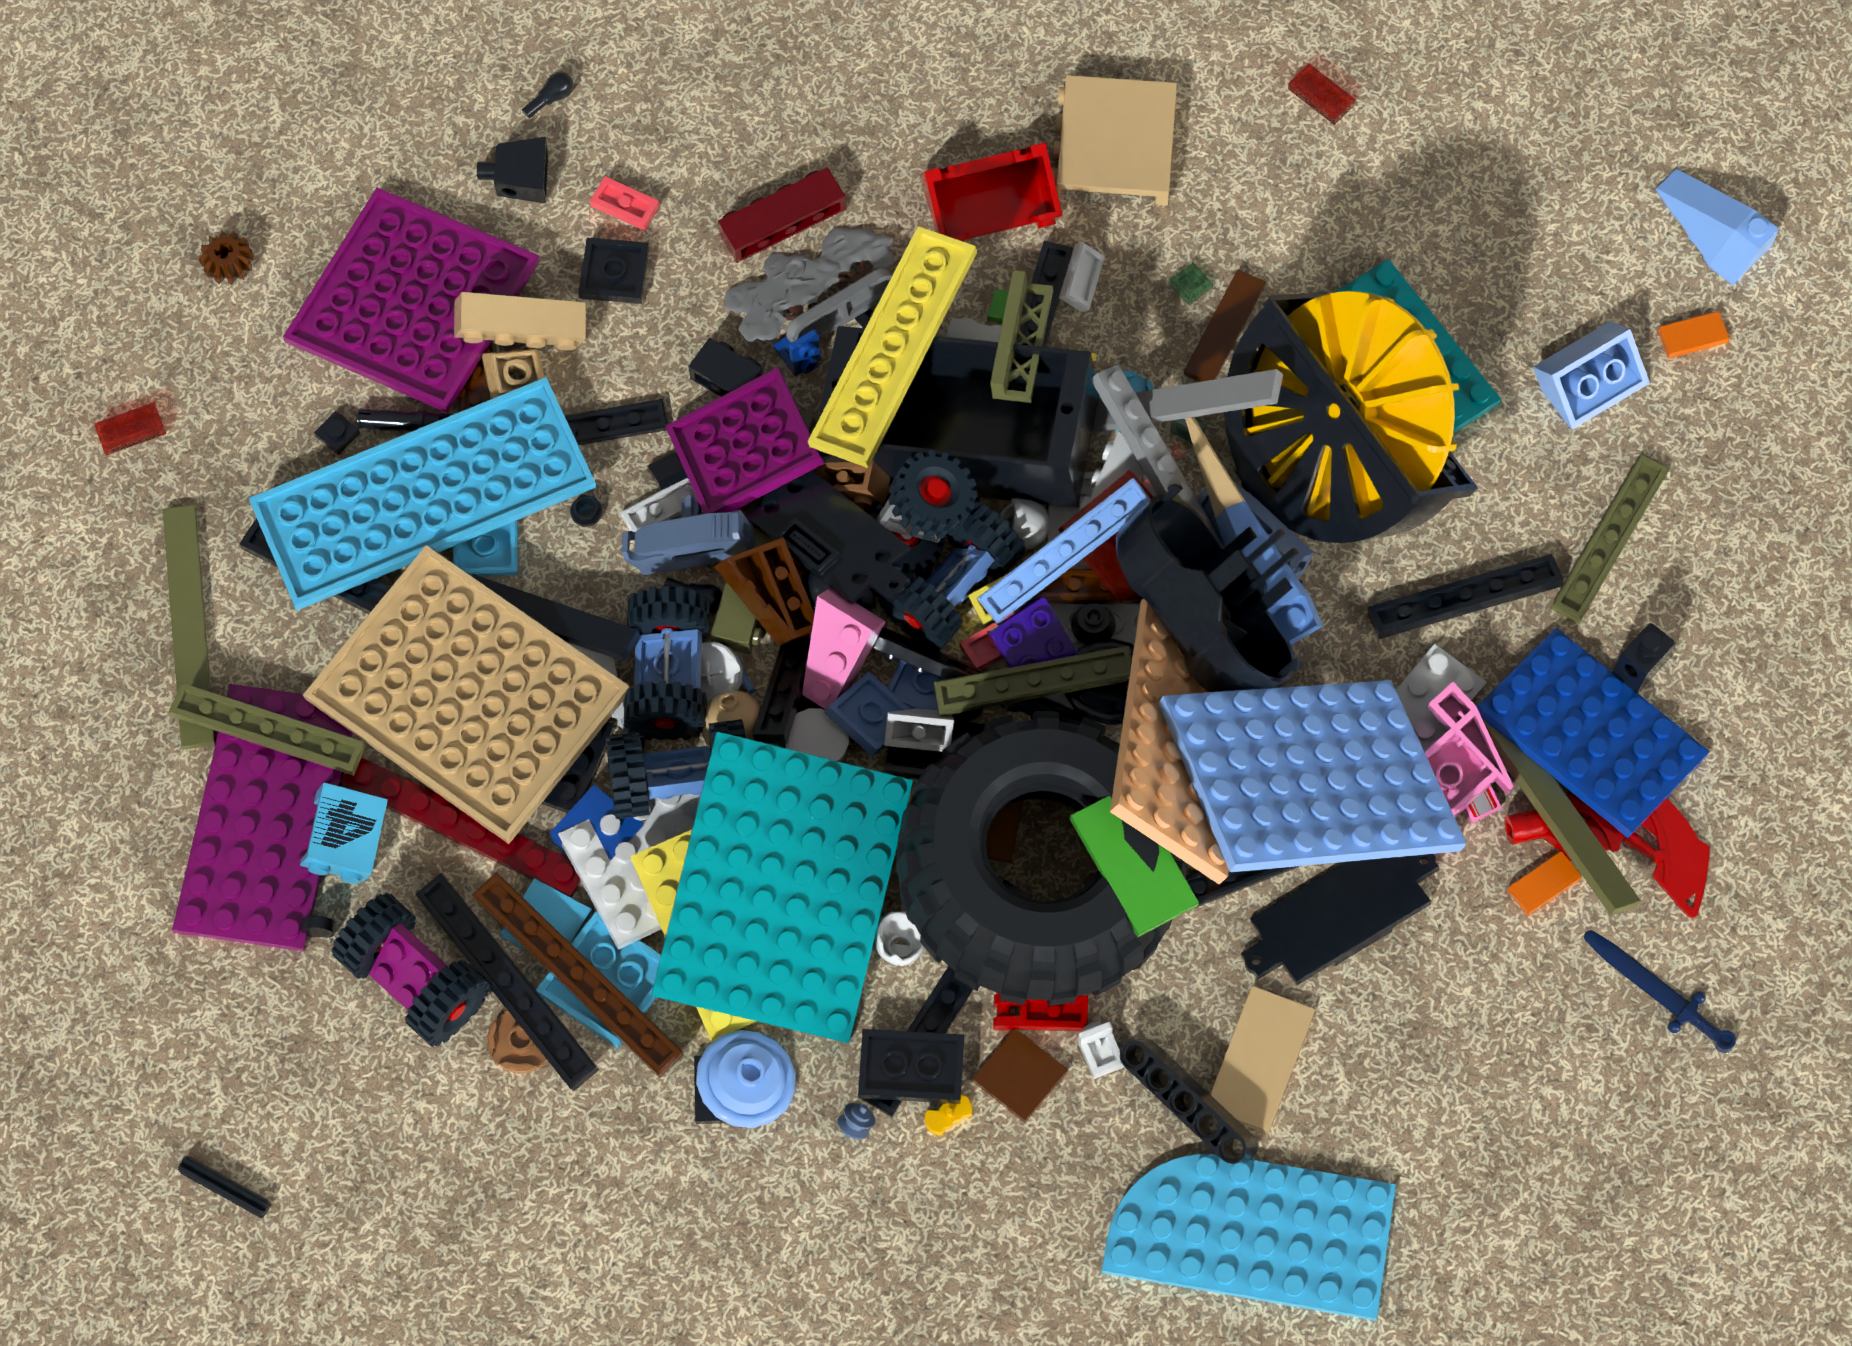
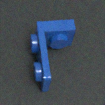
[773,329,821,376]

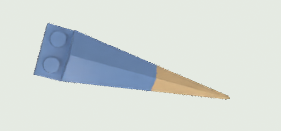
[1185,417,1323,645]

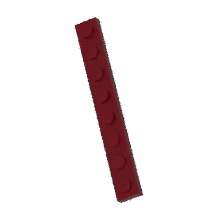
[340,758,581,898]

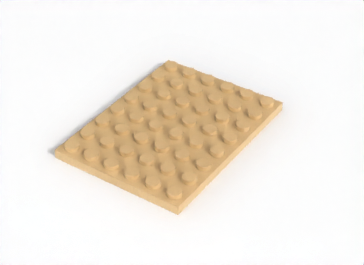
[303,545,630,844]

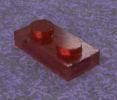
[1288,63,1356,125]
[94,402,166,456]

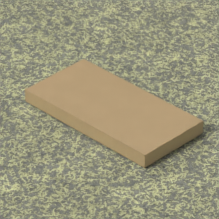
[1210,986,1316,1134]

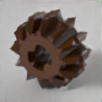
[199,230,254,285]

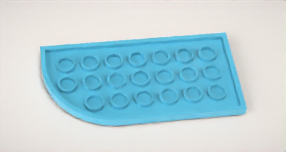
[1101,1154,1396,1321]

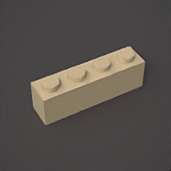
[454,292,586,350]

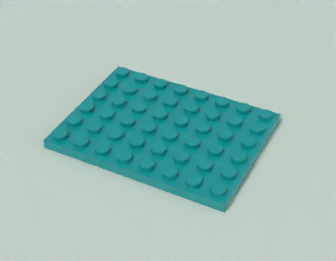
[651,732,913,1043]

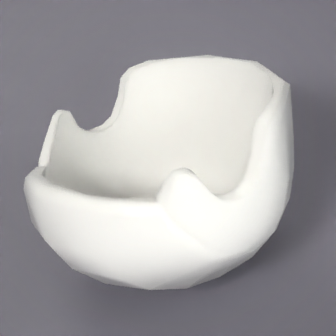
[874,912,924,966]

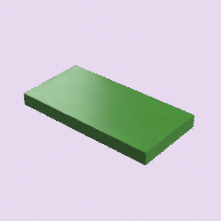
[1070,796,1199,937]

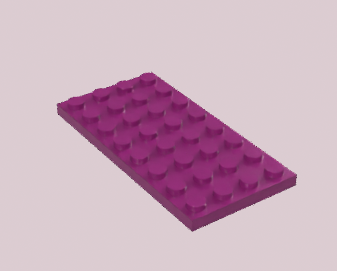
[172,684,353,952]

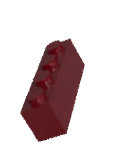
[718,167,846,263]

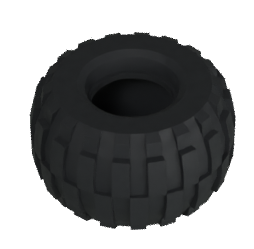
[896,711,1187,1006]

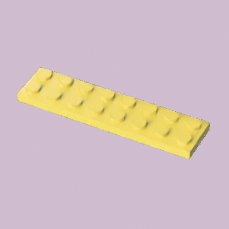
[808,226,977,468]

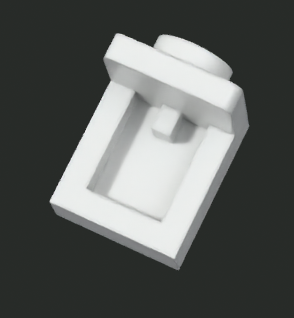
[1078,1021,1124,1079]

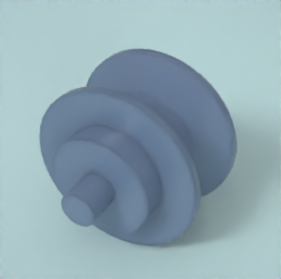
[837,1103,875,1140]

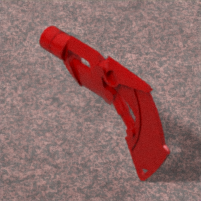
[1504,794,1709,918]

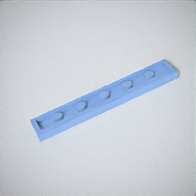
[977,478,1151,624]

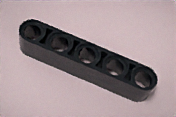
[1119,1039,1258,1164]

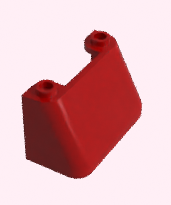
[919,142,1063,242]

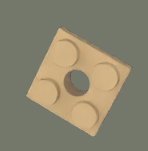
[482,349,545,399]

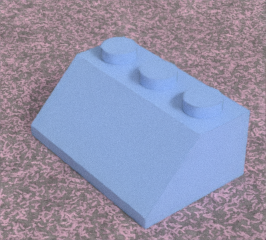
[1533,321,1650,429]

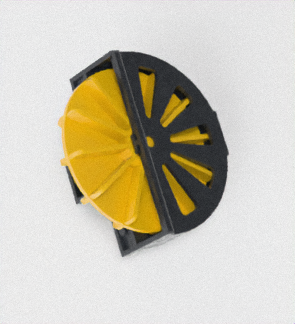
[1224,291,1478,543]

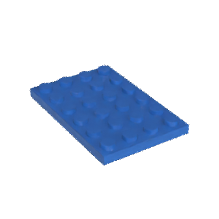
[1477,628,1710,838]

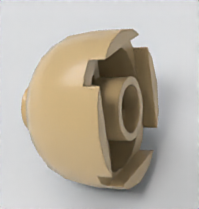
[702,690,761,748]

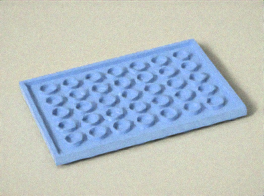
[1158,680,1467,872]

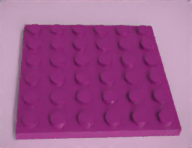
[283,187,540,413]

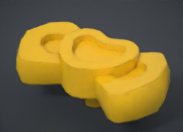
[924,1094,973,1136]

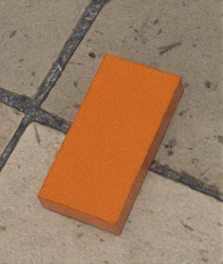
[1658,311,1730,358]
[1507,851,1582,916]

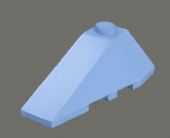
[1656,169,1779,286]

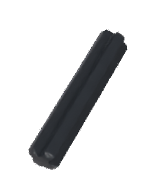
[178,1156,271,1218]

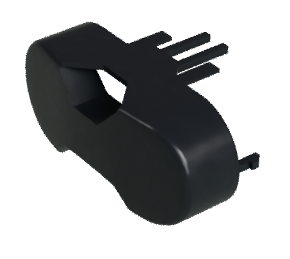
[1115,484,1302,692]

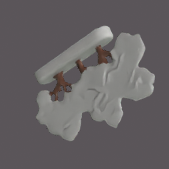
[724,228,895,343]

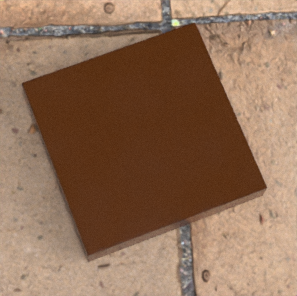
[972,1028,1068,1123]

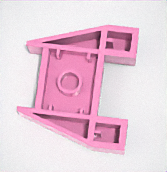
[1425,682,1514,817]

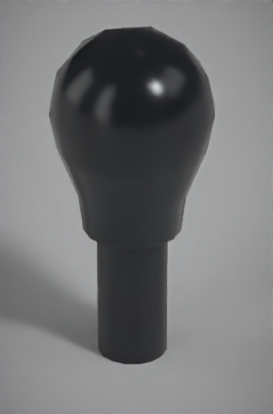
[521,71,574,119]
[664,577,723,613]

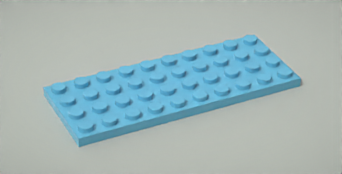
[248,377,596,611]

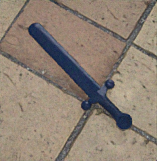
[1584,930,1736,1053]

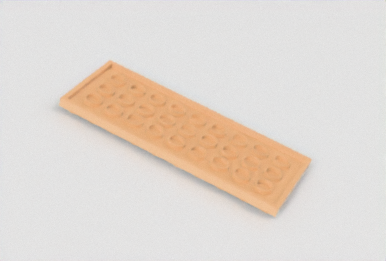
[1110,599,1229,884]

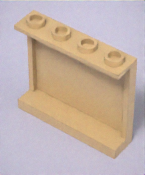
[1052,75,1177,205]

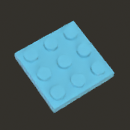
[536,911,661,1049]

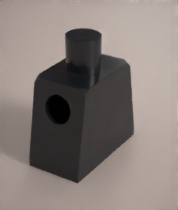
[477,137,549,203]
[1611,623,1676,694]

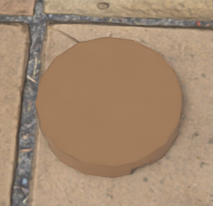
[487,1010,547,1074]

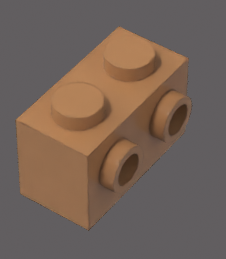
[815,461,890,510]

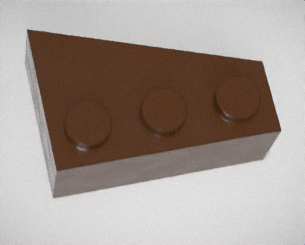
[714,537,815,646]

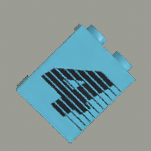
[300,783,388,884]

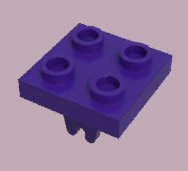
[987,596,1078,668]

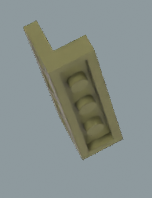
[990,270,1053,403]

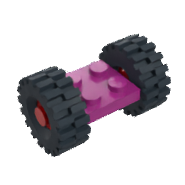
[331,893,490,1047]

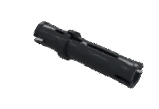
[357,408,454,431]

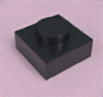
[314,411,360,455]

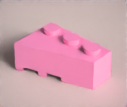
[802,588,886,709]

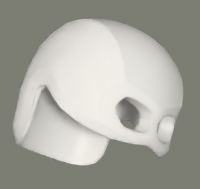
[1000,498,1050,549]

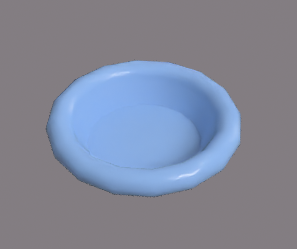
[696,1030,796,1128]

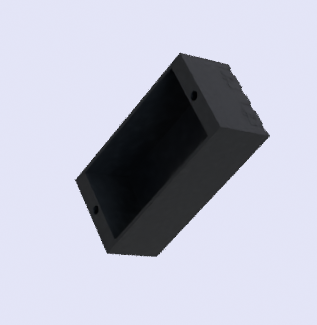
[817,326,1099,508]

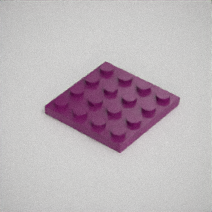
[665,367,824,514]

